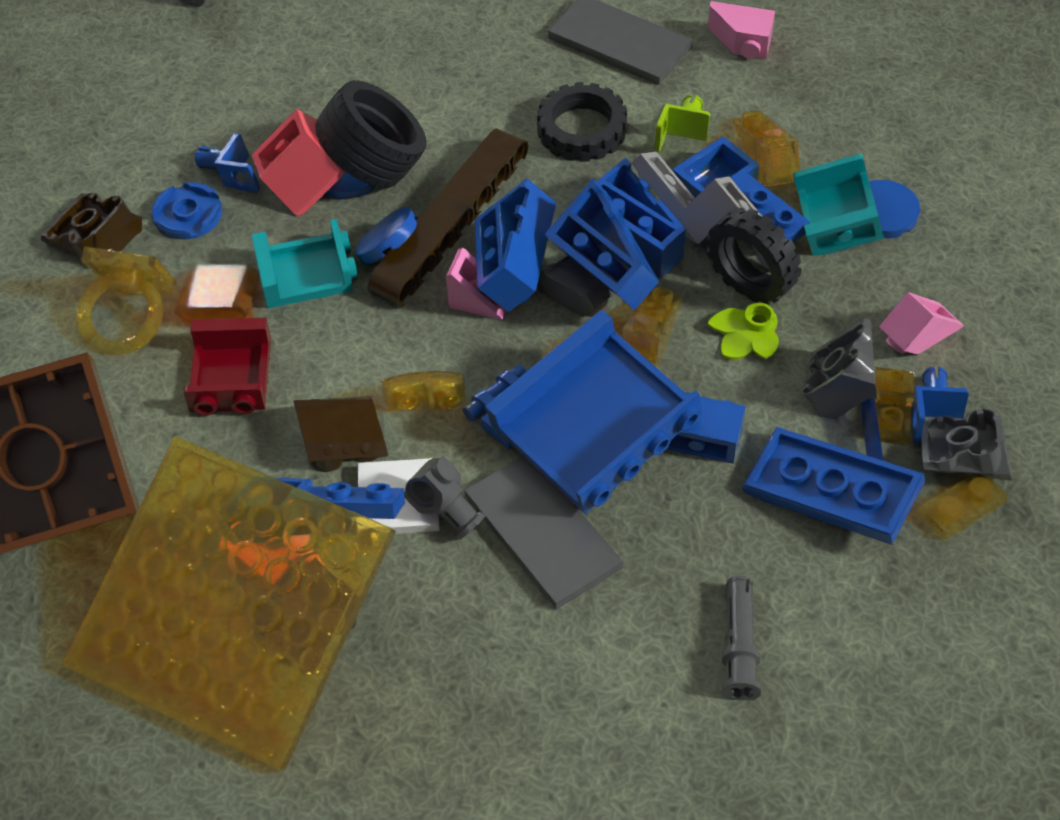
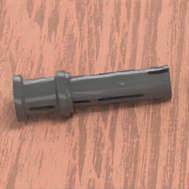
[722,576,761,701]

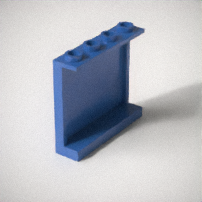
[485,310,702,514]

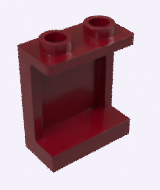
[184,317,271,416]

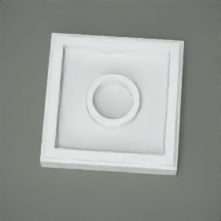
[358,458,439,536]

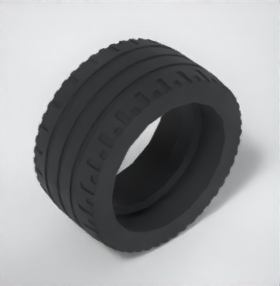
[315,80,427,188]

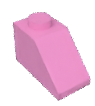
[708,1,775,59]
[879,292,964,355]

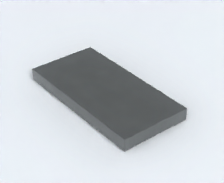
[548,0,693,85]
[464,456,623,610]

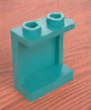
[793,154,884,256]
[252,219,358,309]

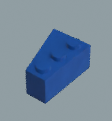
[597,157,686,279]
[475,178,556,312]
[545,178,659,311]

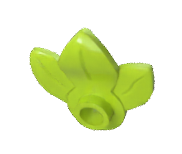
[708,303,779,360]

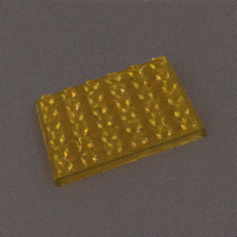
[62,436,396,771]

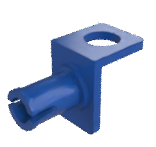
[195,133,260,193]
[910,366,969,444]

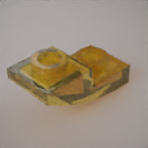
[869,367,915,446]
[381,371,466,412]

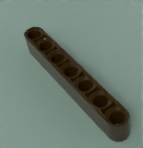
[368,128,529,307]

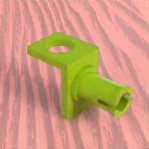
[654,94,710,153]

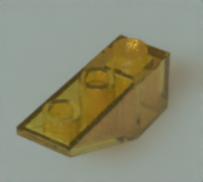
[731,110,800,187]
[621,288,683,369]

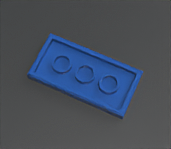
[742,427,925,545]

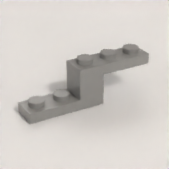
[631,151,769,269]

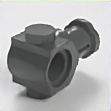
[404,455,485,540]

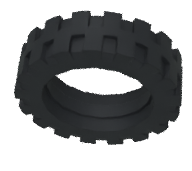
[537,82,627,162]
[706,208,802,305]

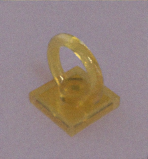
[76,247,177,355]

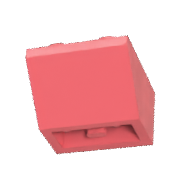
[252,109,346,216]

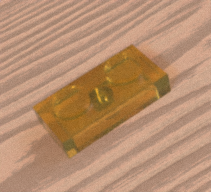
[918,476,1009,541]

